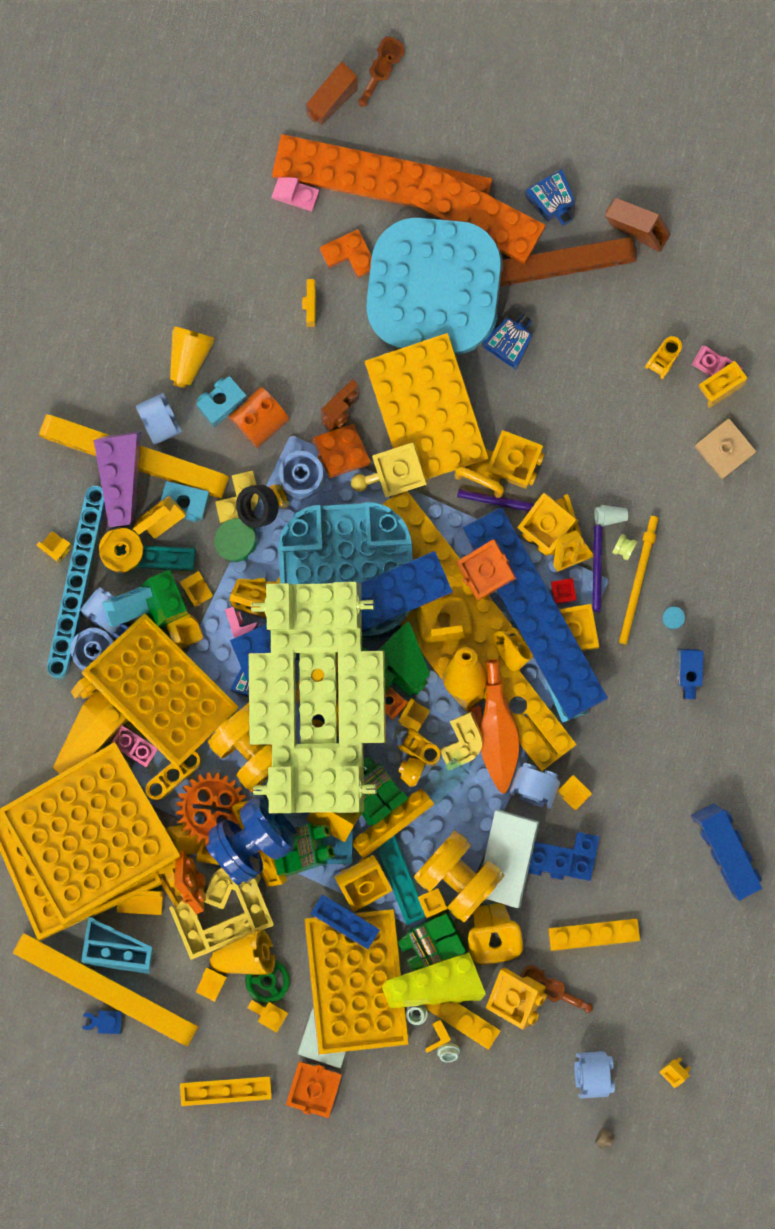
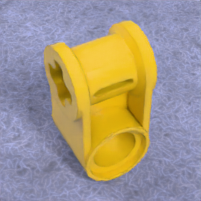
[644,336,682,380]
[492,627,533,672]
[398,729,441,766]

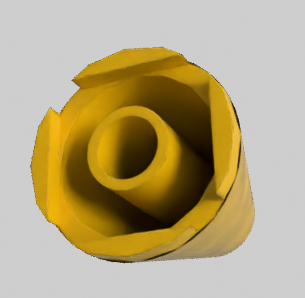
[170,326,215,388]
[443,647,487,700]
[210,930,275,975]

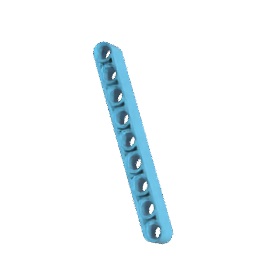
[47,486,105,679]

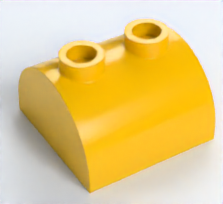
[334,855,393,912]

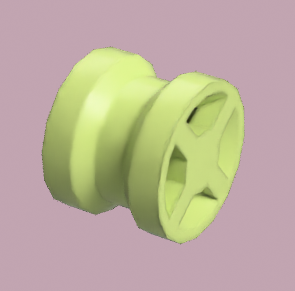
[612,534,638,561]

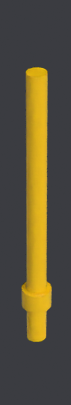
[618,516,659,645]

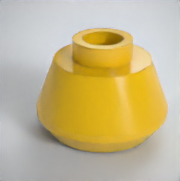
[398,758,425,787]

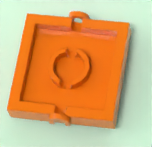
[312,424,371,478]
[456,539,516,601]
[174,851,206,914]
[286,1061,342,1118]

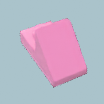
[271,178,319,212]
[225,607,258,638]

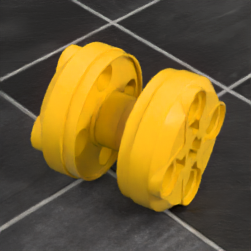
[207,702,272,793]
[413,830,505,922]

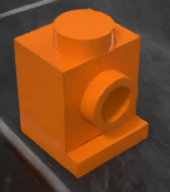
[385,687,408,721]

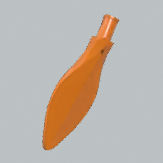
[480,659,519,794]

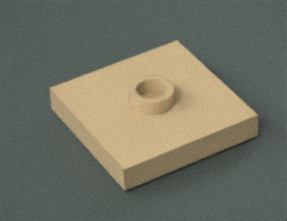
[694,419,757,480]

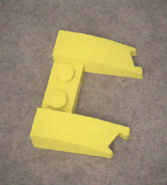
[169,878,274,960]

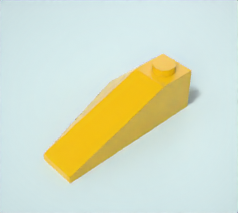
[53,689,129,774]

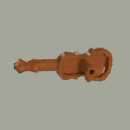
[358,37,405,107]
[520,965,594,1013]

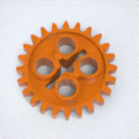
[175,772,246,845]

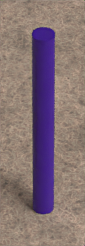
[457,489,535,511]
[592,526,602,612]

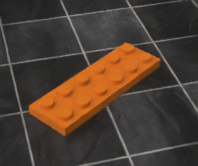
[410,166,546,264]

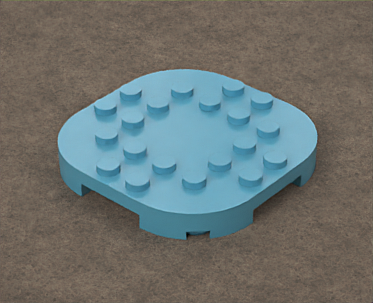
[366,218,503,355]
[278,502,413,637]

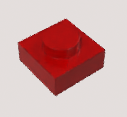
[551,578,577,604]

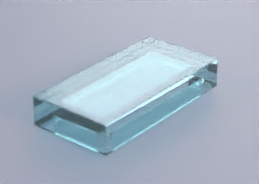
[422,758,470,804]

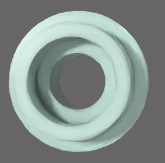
[405,1005,428,1025]
[437,1042,460,1062]

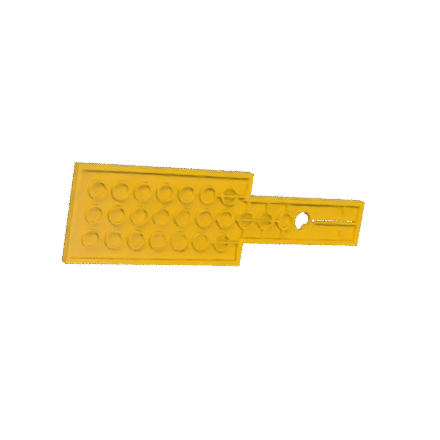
[382,491,577,772]

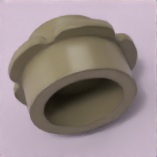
[595,1127,615,1149]

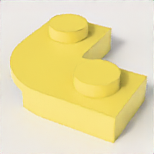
[215,471,259,524]
[440,711,483,770]
[204,868,261,909]

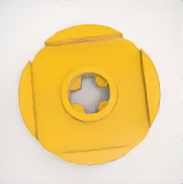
[99,528,144,573]

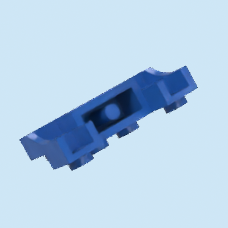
[528,832,599,881]

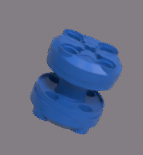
[207,795,296,885]

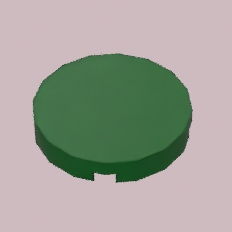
[214,518,258,562]

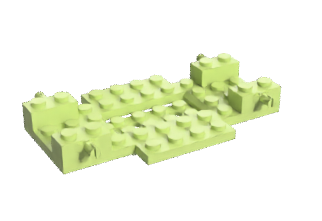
[249,582,386,813]

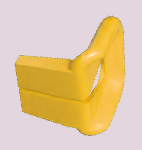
[454,449,504,498]
[416,596,472,643]
[468,903,523,965]

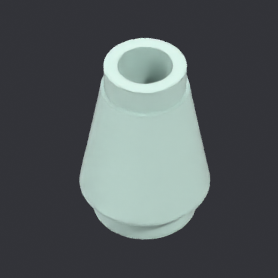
[594,505,628,526]

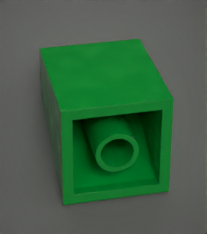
[140,570,189,630]
[378,621,430,697]

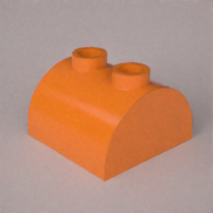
[228,387,290,449]

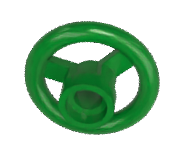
[245,960,290,1003]

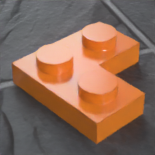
[319,229,372,278]

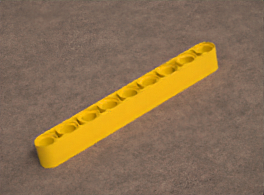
[38,414,229,498]
[12,933,199,1047]

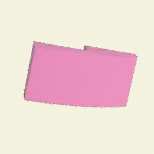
[691,346,743,376]
[111,726,158,768]

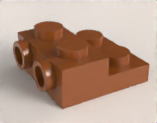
[321,379,359,431]

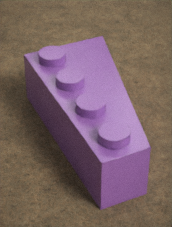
[94,431,142,527]

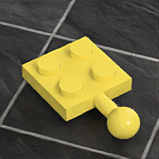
[351,442,428,498]

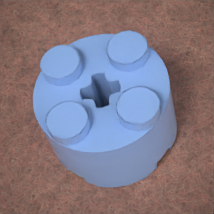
[136,393,182,445]
[279,450,324,499]
[80,587,126,637]
[70,628,114,671]
[509,763,561,809]
[574,1051,615,1099]

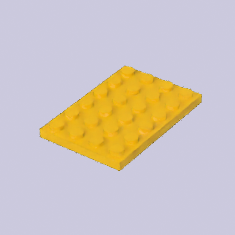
[364,333,489,479]
[82,613,239,768]
[304,909,409,1055]

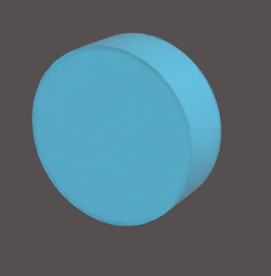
[662,607,685,630]

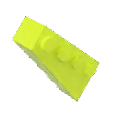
[382,952,486,1008]

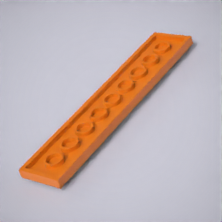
[272,134,492,207]

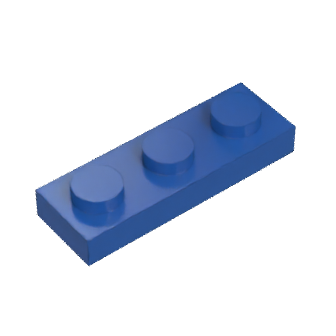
[310,894,380,950]

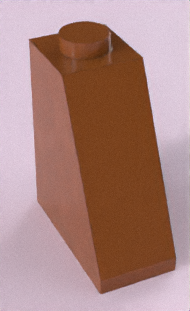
[306,62,358,125]
[605,198,671,252]

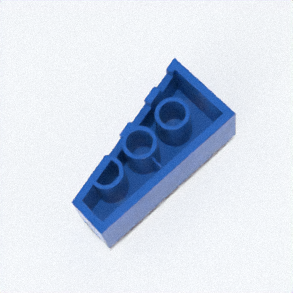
[690,803,763,901]

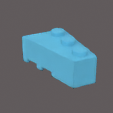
[81,917,154,974]

